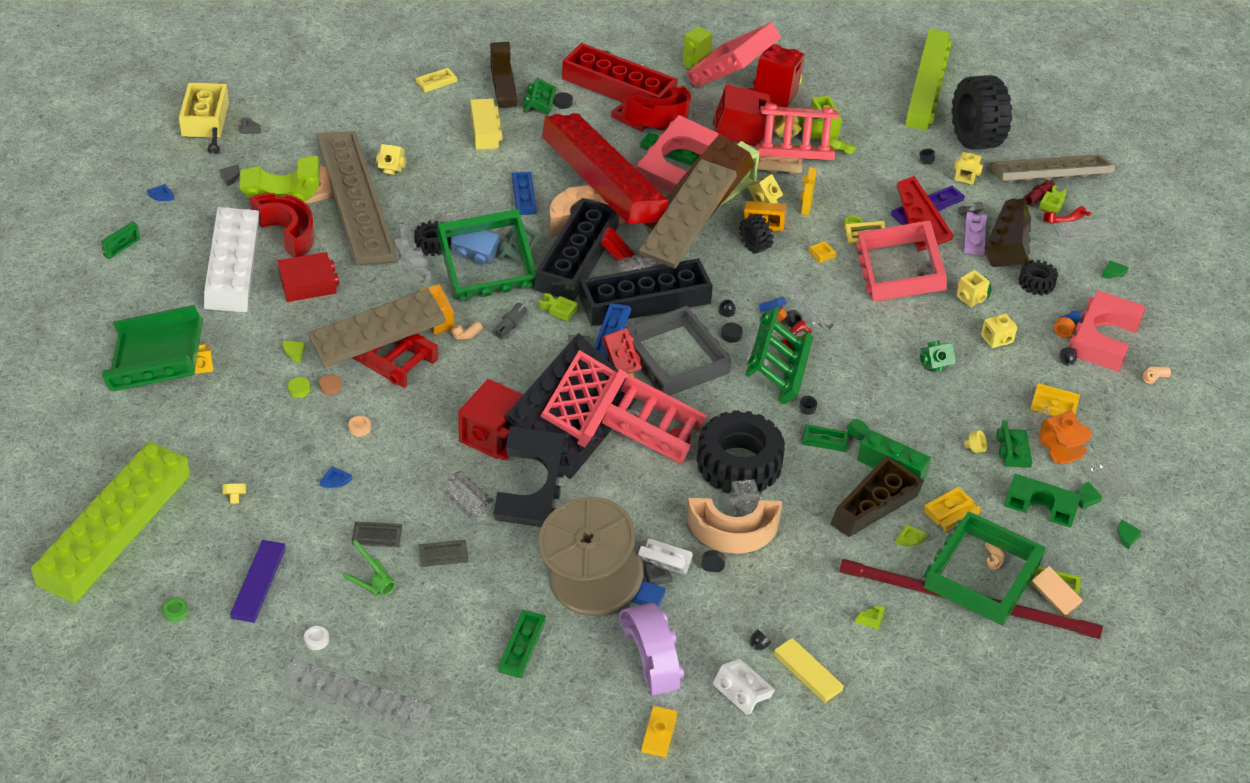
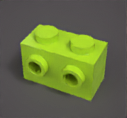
[682,26,713,69]

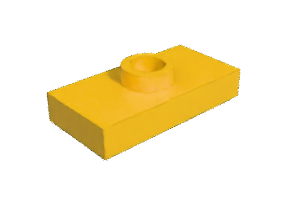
[641,706,678,758]

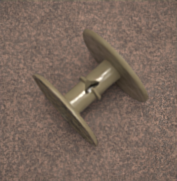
[538,497,643,616]

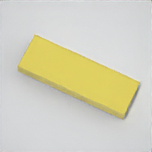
[774,638,844,703]

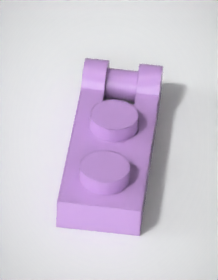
[963,212,987,256]

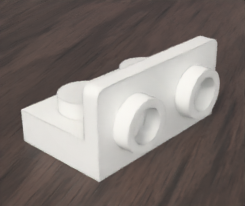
[638,539,693,576]
[713,659,775,715]

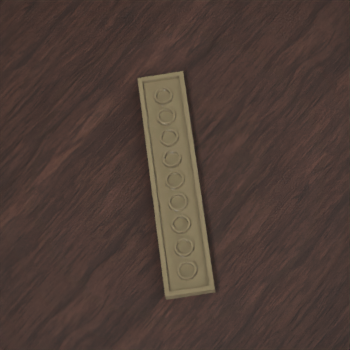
[316,131,397,265]

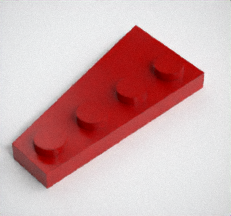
[896,176,954,252]

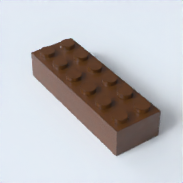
[643,134,755,235]

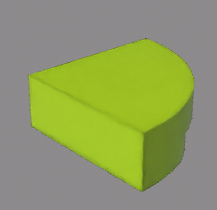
[283,340,305,363]
[895,524,927,546]
[855,606,885,630]

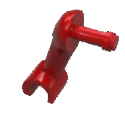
[1043,206,1091,224]
[781,320,812,349]

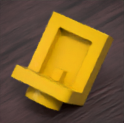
[195,342,213,374]

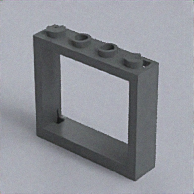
[624,306,732,396]

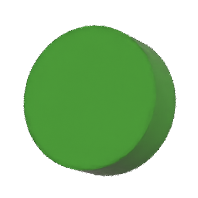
[162,598,188,622]

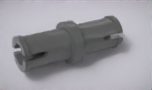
[492,303,527,340]

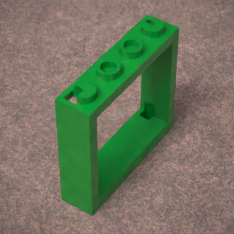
[436,209,536,301]
[923,511,1046,626]

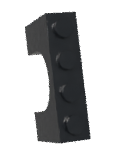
[493,426,569,527]

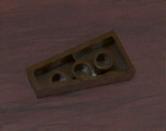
[984,198,1031,267]
[830,455,924,537]

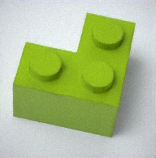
[799,95,842,140]

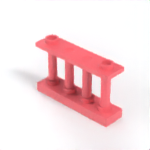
[756,103,839,160]
[602,375,707,464]

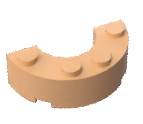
[549,184,626,236]
[687,498,782,554]

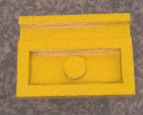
[800,167,817,216]
[1030,383,1081,416]
[923,487,981,532]

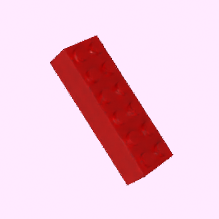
[562,43,678,102]

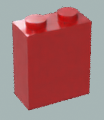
[277,252,339,302]

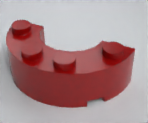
[621,86,691,130]
[249,193,315,258]

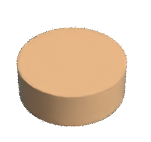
[348,416,371,437]

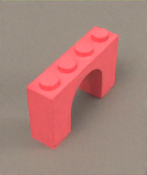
[636,115,718,193]
[1069,290,1146,372]

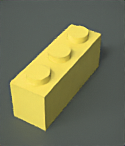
[471,98,502,149]

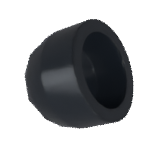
[919,148,935,165]
[719,299,736,317]
[785,310,803,327]
[1060,347,1077,366]
[799,396,817,415]
[750,629,772,651]

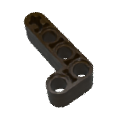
[490,42,517,108]

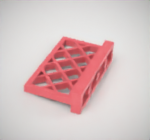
[541,350,628,448]

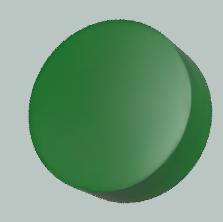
[847,419,870,440]

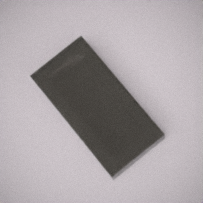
[352,522,402,547]
[418,540,468,567]

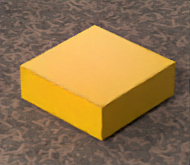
[808,241,837,263]

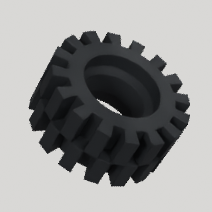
[739,214,774,254]
[414,221,451,256]
[1019,260,1058,296]

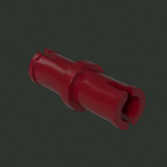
[1024,179,1055,206]

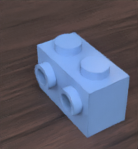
[451,231,500,265]

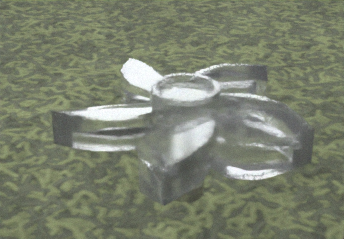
[1031,407,1053,429]

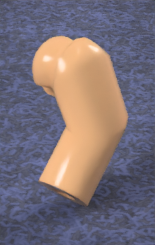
[451,321,483,340]
[985,542,1005,570]

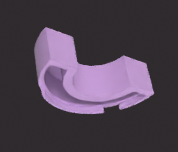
[619,602,684,696]

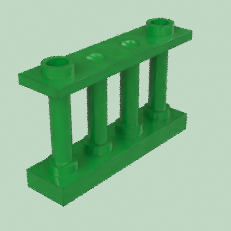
[745,307,814,404]

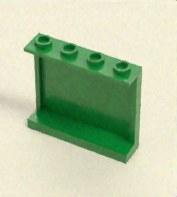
[102,305,203,391]

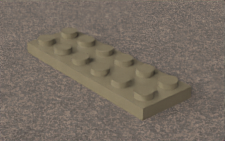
[990,154,1115,183]
[639,159,737,269]
[308,288,446,368]

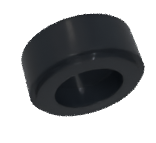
[554,92,573,109]
[721,323,743,343]
[701,550,725,572]

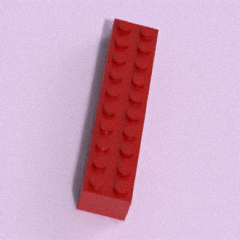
[542,113,668,224]

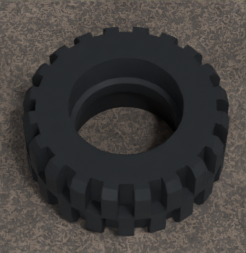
[951,75,1012,150]
[697,410,785,496]

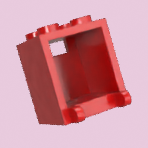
[747,44,805,108]
[713,84,772,146]
[458,379,523,460]

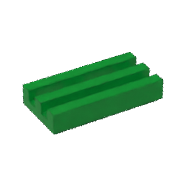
[101,221,140,259]
[802,424,849,452]

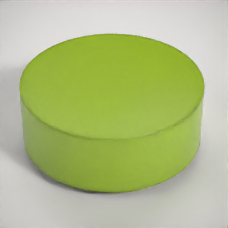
[843,215,864,232]
[288,377,311,398]

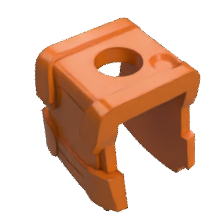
[1038,410,1092,464]

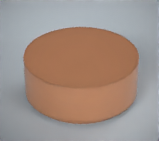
[319,374,342,395]

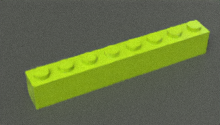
[905,28,952,130]

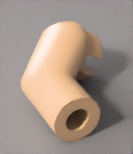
[1143,366,1171,384]

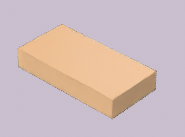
[1031,566,1083,617]

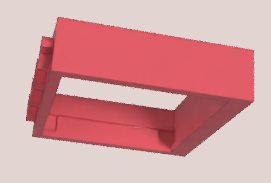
[686,22,781,88]
[855,221,947,301]

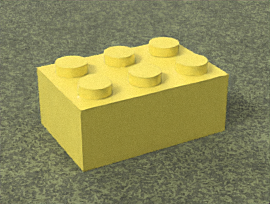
[179,83,229,138]

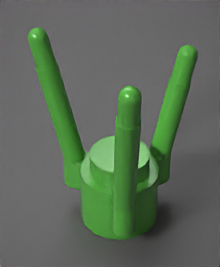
[343,540,396,596]

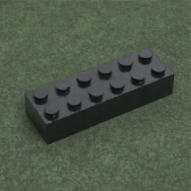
[535,198,619,301]
[579,258,713,326]

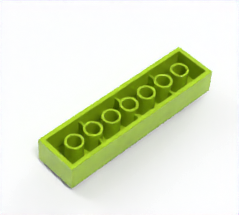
[31,441,190,604]

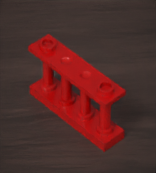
[352,308,438,389]

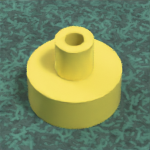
[964,430,987,454]
[222,484,246,504]

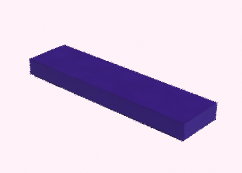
[891,185,965,225]
[230,540,286,623]

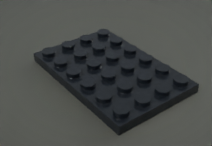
[504,332,637,479]

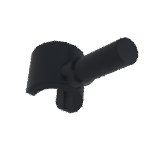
[208,127,221,154]

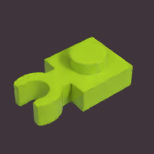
[829,134,857,155]
[1039,185,1067,215]
[538,293,578,322]

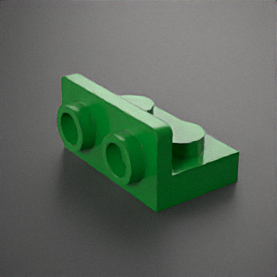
[522,77,557,115]
[996,421,1033,468]

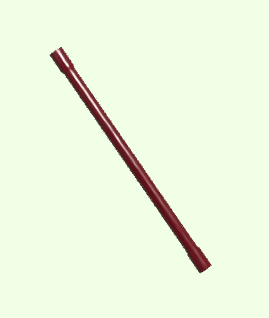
[839,559,1103,639]

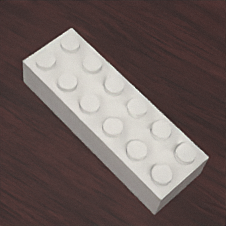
[204,207,259,312]

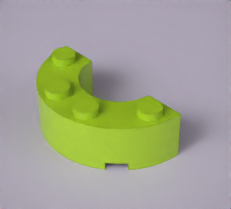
[239,155,320,202]

